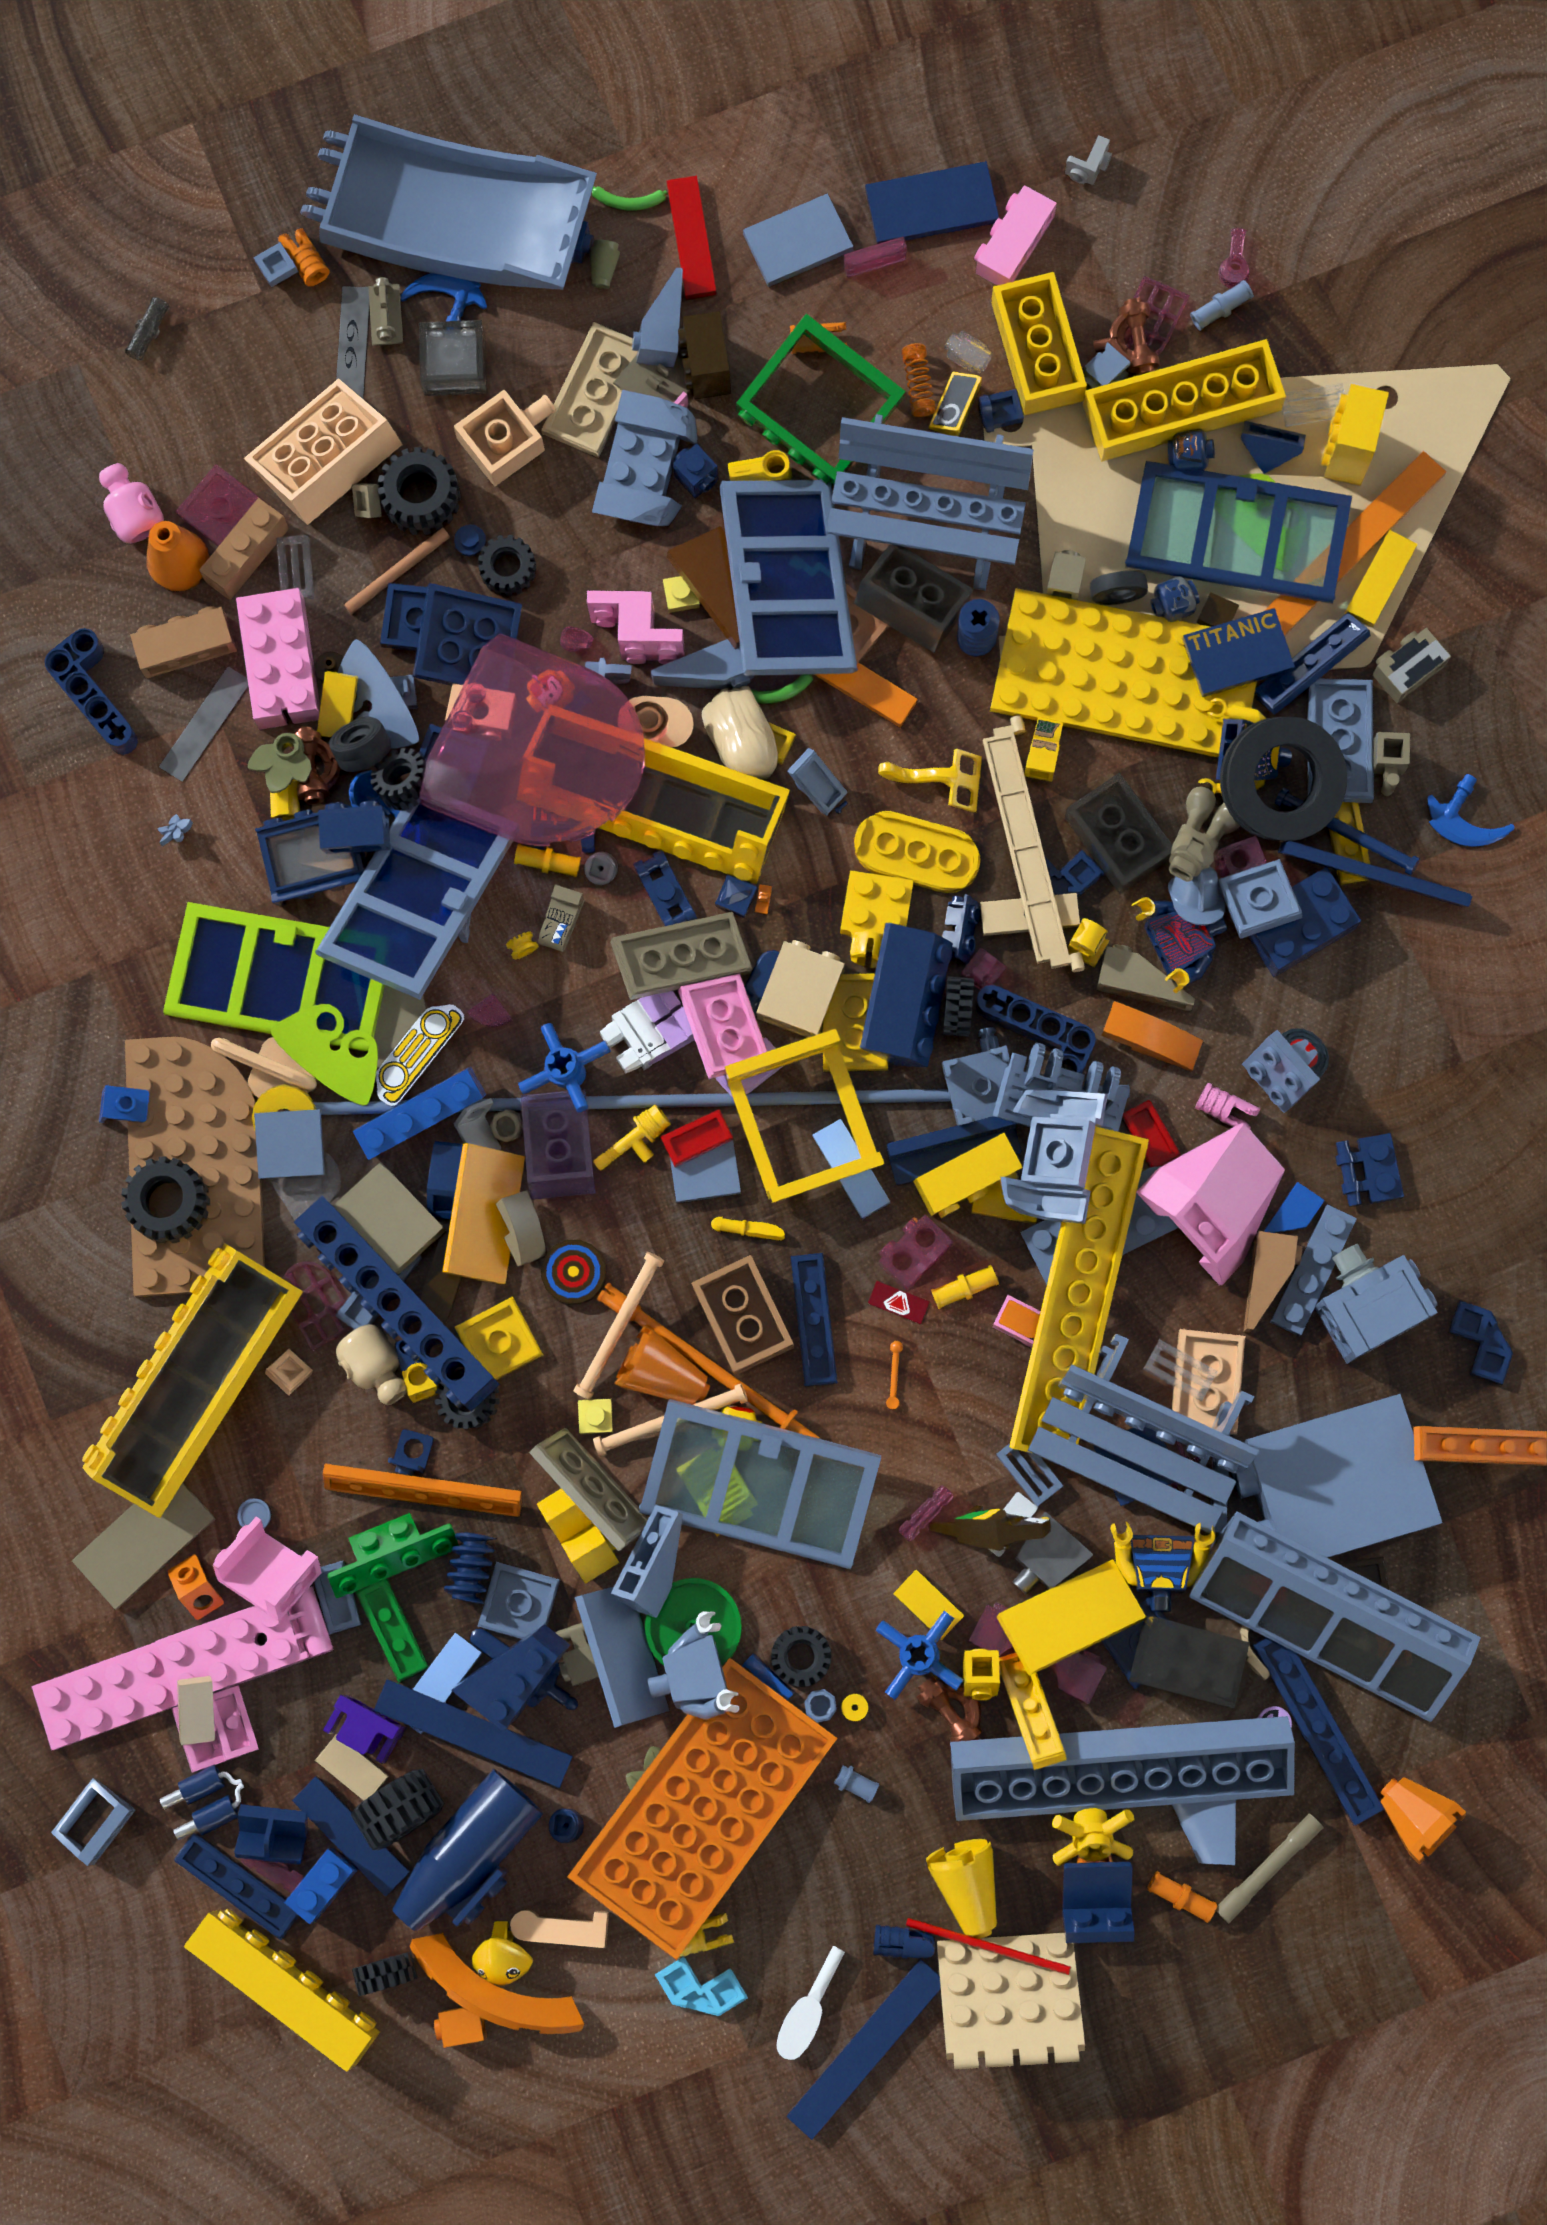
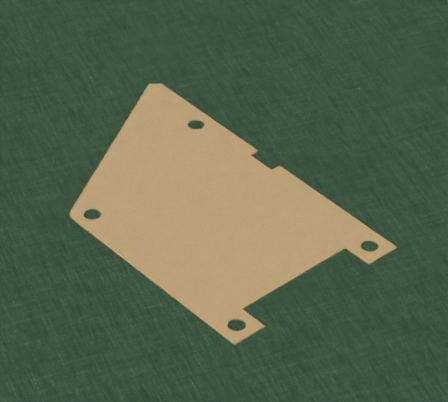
[983,364,1511,670]

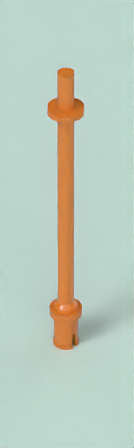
[597,1283,820,1439]

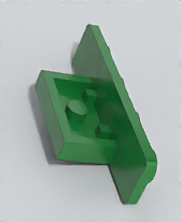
[327,1513,459,1598]

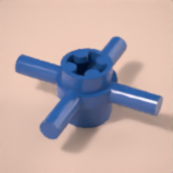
[518,1023,611,1112]
[876,1611,964,1700]

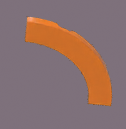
[410,1933,584,2034]

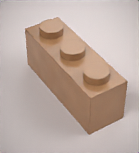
[199,498,289,601]
[130,606,237,679]

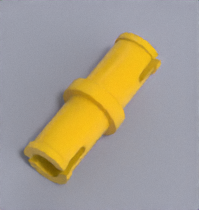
[514,844,581,877]
[931,1265,999,1309]

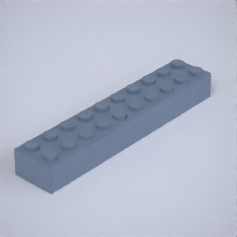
[950,1716,1295,1821]

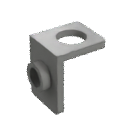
[454,1098,501,1150]

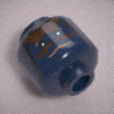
[1168,429,1215,471]

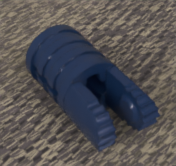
[873,1924,935,1959]

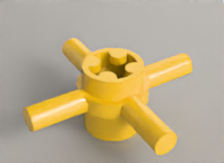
[1052,1808,1134,1866]

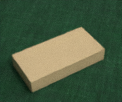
[177,1676,215,1745]
[315,1734,389,1801]

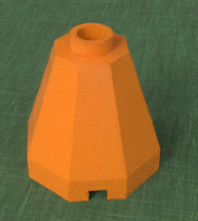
[1380,1777,1466,1864]

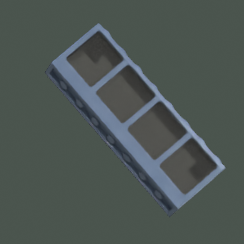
[1189,1512,1481,1722]

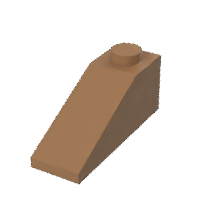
[1243,1231,1302,1333]

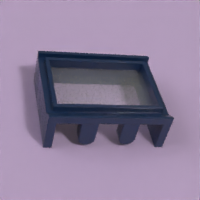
[255,802,367,906]

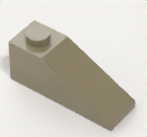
[1096,944,1195,1012]

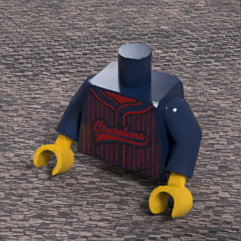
[1132,897,1227,993]

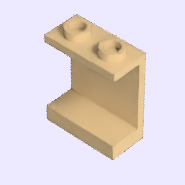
[756,940,845,1038]

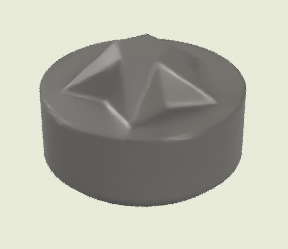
[584,852,618,885]

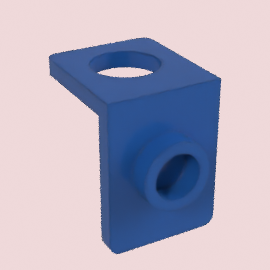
[99,1085,149,1123]

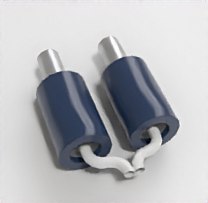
[160,1764,244,1840]

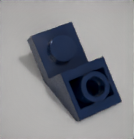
[427,1141,463,1219]

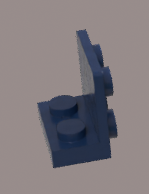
[1062,1862,1134,1943]

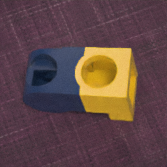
[395,1340,440,1403]

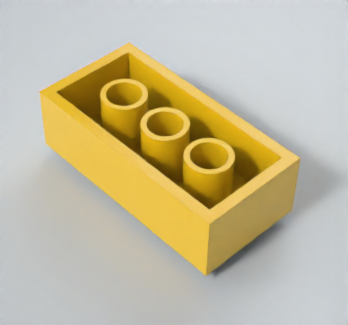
[991,272,1087,416]

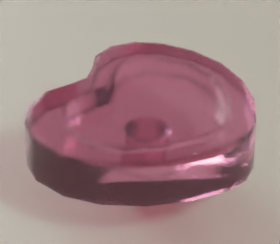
[560,626,593,652]

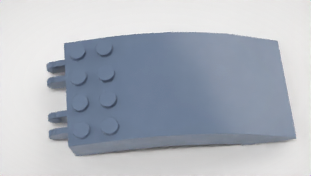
[300,114,597,290]

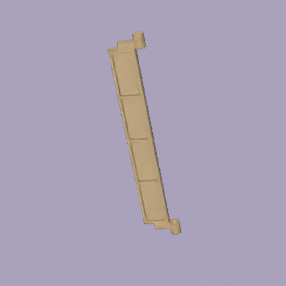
[982,715,1085,972]

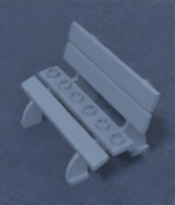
[826,414,1034,591]
[1028,1334,1259,1534]

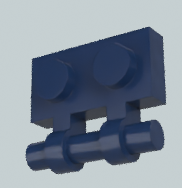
[1335,1133,1404,1207]

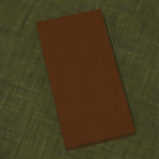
[667,526,789,650]

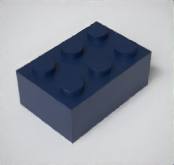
[1248,867,1361,978]

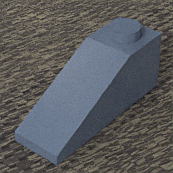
[632,268,683,368]
[651,639,754,689]
[611,1505,683,1618]

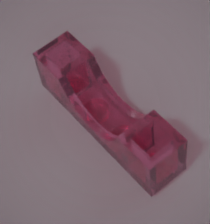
[968,1603,1107,1704]

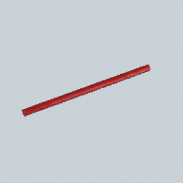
[906,1918,1071,1975]

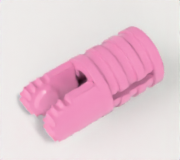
[1195,1083,1260,1129]

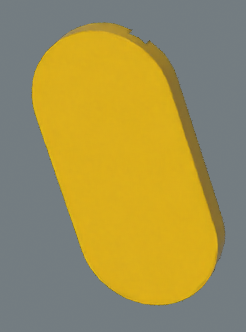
[854,811,980,893]

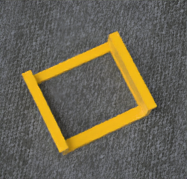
[725,1028,884,1203]

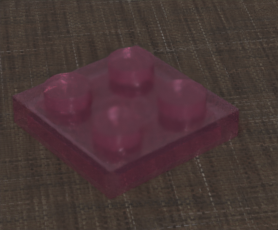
[176,464,262,547]

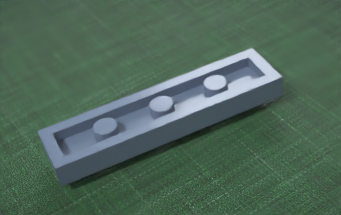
[1270,1204,1357,1337]

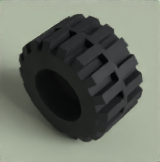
[378,447,461,535]
[121,1157,210,1243]
[351,1769,445,1850]

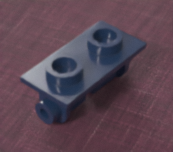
[943,894,981,965]

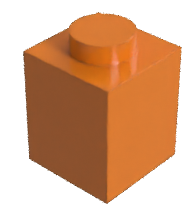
[434,2007,487,2048]

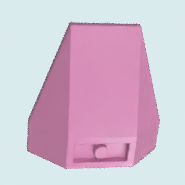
[1136,1123,1285,1285]

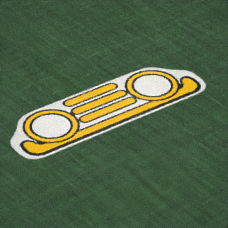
[376,1004,464,1106]

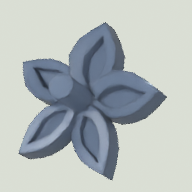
[157,814,193,846]

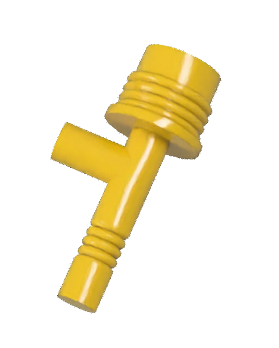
[593,1104,671,1171]

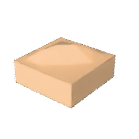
[265,1349,313,1395]

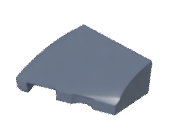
[1172,1800,1236,1865]

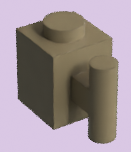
[1373,732,1410,796]
[555,1622,599,1686]

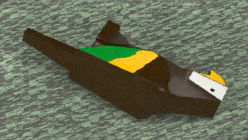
[928,1505,1051,1551]

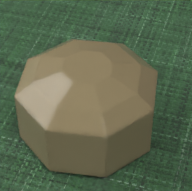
[490,1109,524,1142]

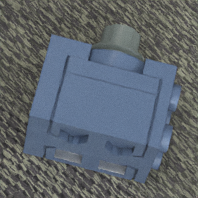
[1315,1243,1438,1364]

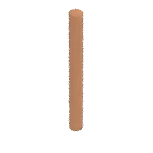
[344,527,450,615]

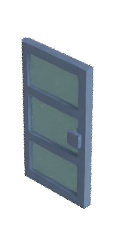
[639,1399,881,1570]

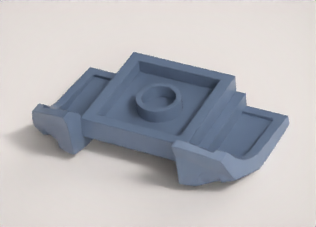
[592,390,697,526]
[1001,1090,1108,1224]

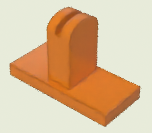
[755,884,772,915]

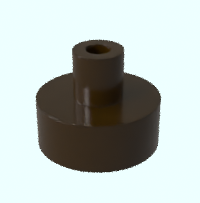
[315,651,343,683]

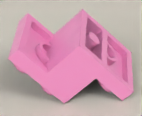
[587,591,685,665]

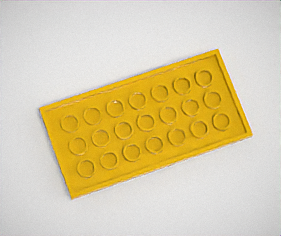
[990,588,1257,757]

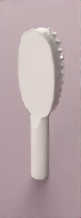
[776,1946,845,2060]

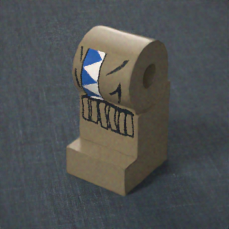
[538,885,585,952]

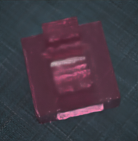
[961,948,1006,990]

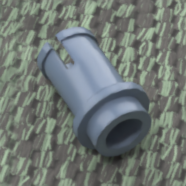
[834,1765,879,1803]

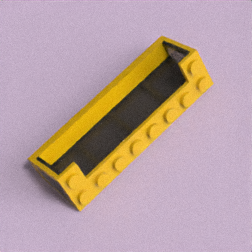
[516,704,790,884]
[82,1243,303,1518]

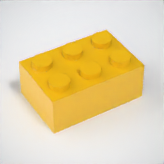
[1321,384,1389,486]
[913,1133,1023,1218]

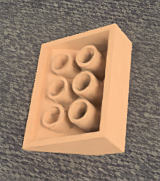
[244,378,403,525]

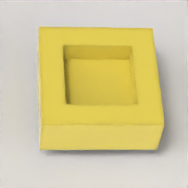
[663,576,700,613]
[578,1399,613,1434]

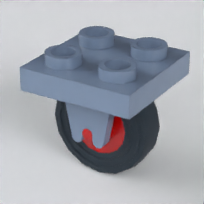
[1242,1028,1329,1113]

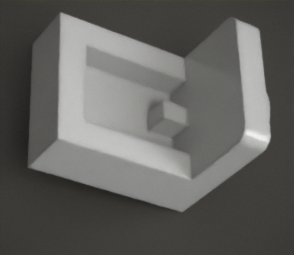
[1065,135,1112,185]

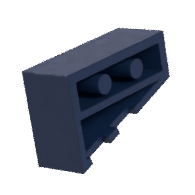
[451,1624,570,1732]

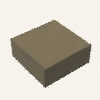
[352,483,381,518]

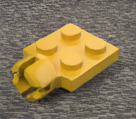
[840,871,914,968]

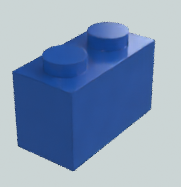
[284,1848,359,1924]

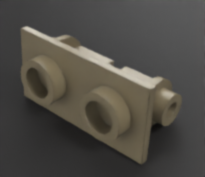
[368,277,403,346]

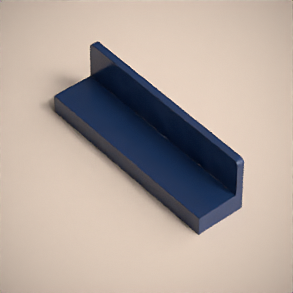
[886,1116,1022,1185]

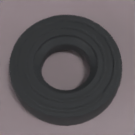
[1090,571,1148,605]

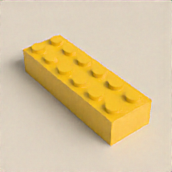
[1083,339,1286,462]
[184,1909,380,2072]

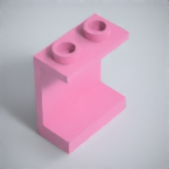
[213,1517,322,1621]

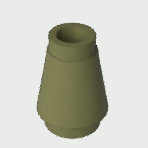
[590,239,621,289]

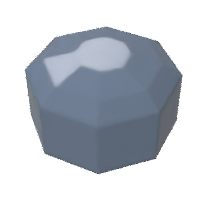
[804,1689,837,1722]

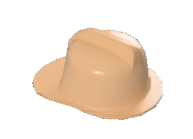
[617,696,694,747]

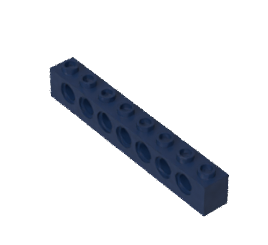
[294,1195,500,1412]

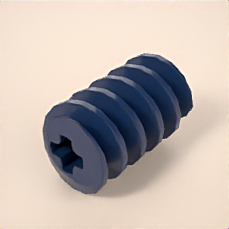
[957,599,1000,657]
[444,1532,497,1604]

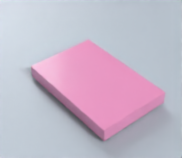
[678,973,768,1079]

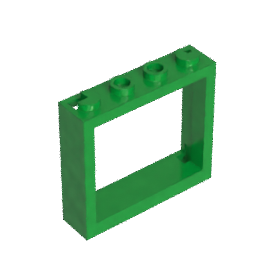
[736,313,906,485]

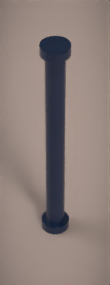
[1275,787,1420,876]

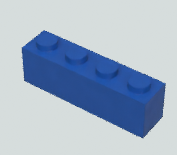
[352,1066,487,1160]

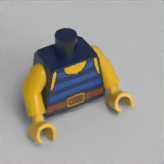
[1110,1522,1215,1612]

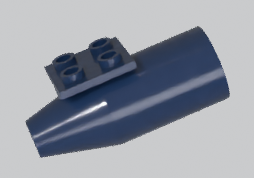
[392,1769,544,1932]

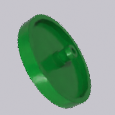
[645,1578,742,1666]

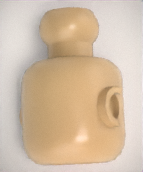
[336,1324,407,1405]

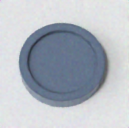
[237,1498,271,1529]

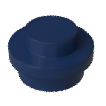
[454,525,486,556]

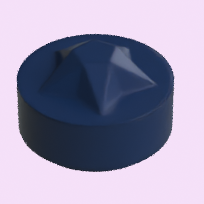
[549,1808,584,1843]

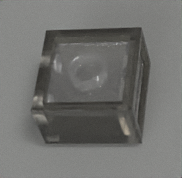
[419,320,487,396]

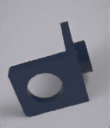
[387,1429,434,1476]

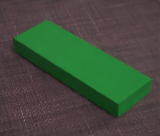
[356,1578,429,1683]

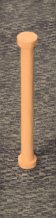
[574,1252,664,1400]
[593,1383,748,1457]

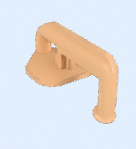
[211,1037,317,1098]

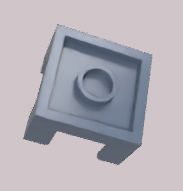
[941,1046,1010,1125]

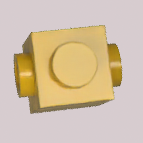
[963,1649,1000,1700]

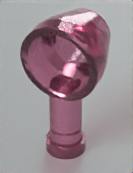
[1218,228,1250,288]

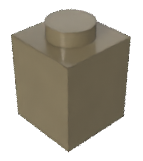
[1046,550,1086,600]

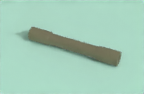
[1215,1813,1324,1924]

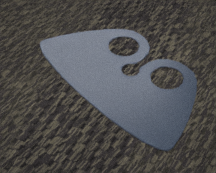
[337,639,419,749]

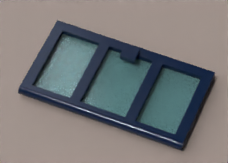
[1125,461,1352,604]

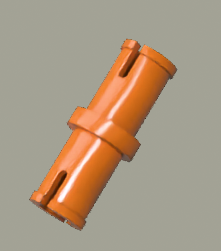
[1147,1871,1217,1923]

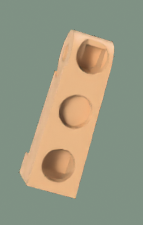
[510,1909,609,1948]

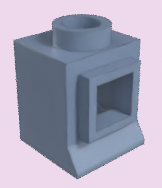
[1084,342,1131,390]

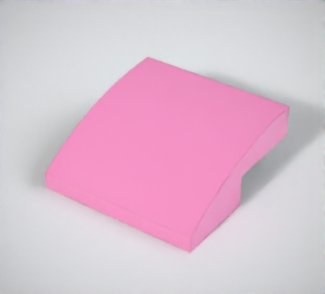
[172,1685,259,1773]

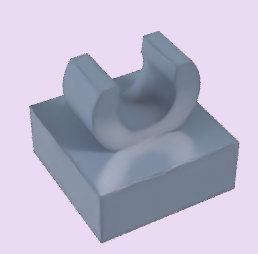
[254,242,298,287]
[390,674,418,709]

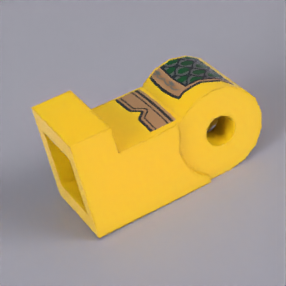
[1024,717,1063,782]

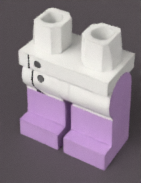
[600,991,695,1073]

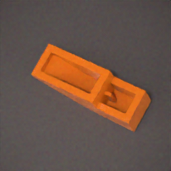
[1101,1001,1203,1071]

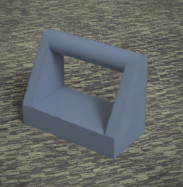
[51,1778,136,1866]

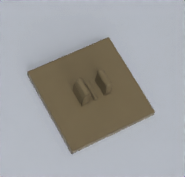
[613,355,690,403]

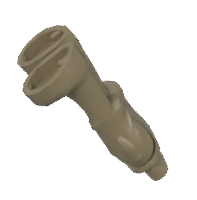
[1169,787,1240,882]

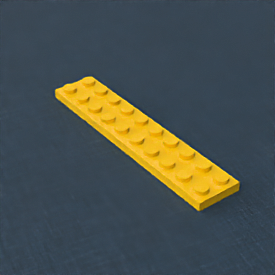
[1009,1126,1149,1453]

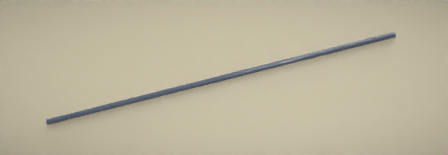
[286,1085,1130,1115]

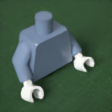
[648,1612,739,1720]

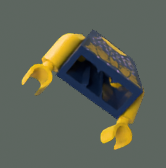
[1198,698,1292,796]

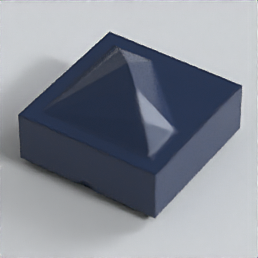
[715,875,757,918]

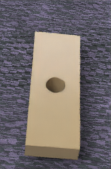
[980,893,1080,936]

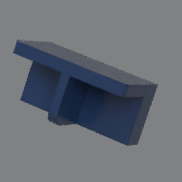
[234,1804,309,1865]

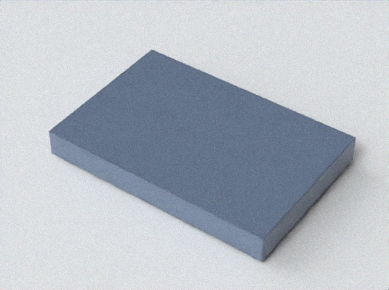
[743,193,853,287]

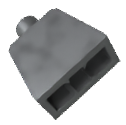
[1013,1512,1093,1595]

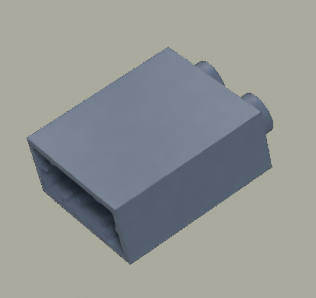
[1231,1394,1443,1558]

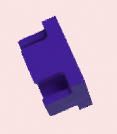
[323,1694,407,1764]

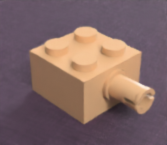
[454,390,556,487]

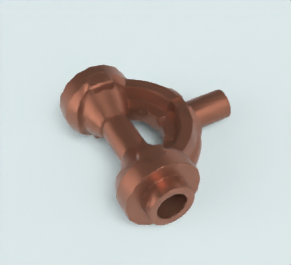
[1093,298,1160,376]
[291,727,342,805]
[916,1676,983,1742]

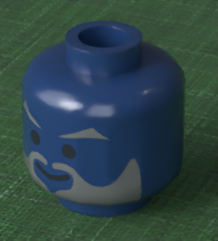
[1150,576,1200,622]

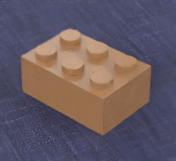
[691,1255,794,1376]

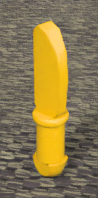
[711,1217,785,1241]

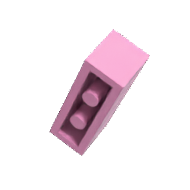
[974,185,1057,285]

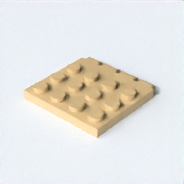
[937,1933,1085,2070]

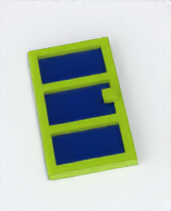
[163,902,395,1052]

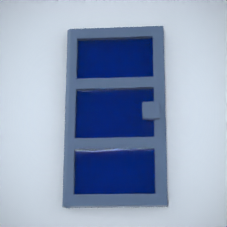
[720,480,858,676]
[315,787,520,1000]

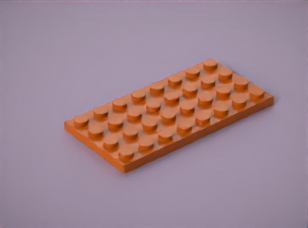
[567,1658,837,1960]

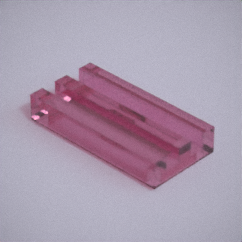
[844,237,907,277]

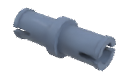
[1190,280,1254,330]

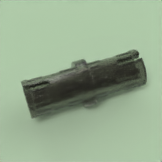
[125,297,170,361]

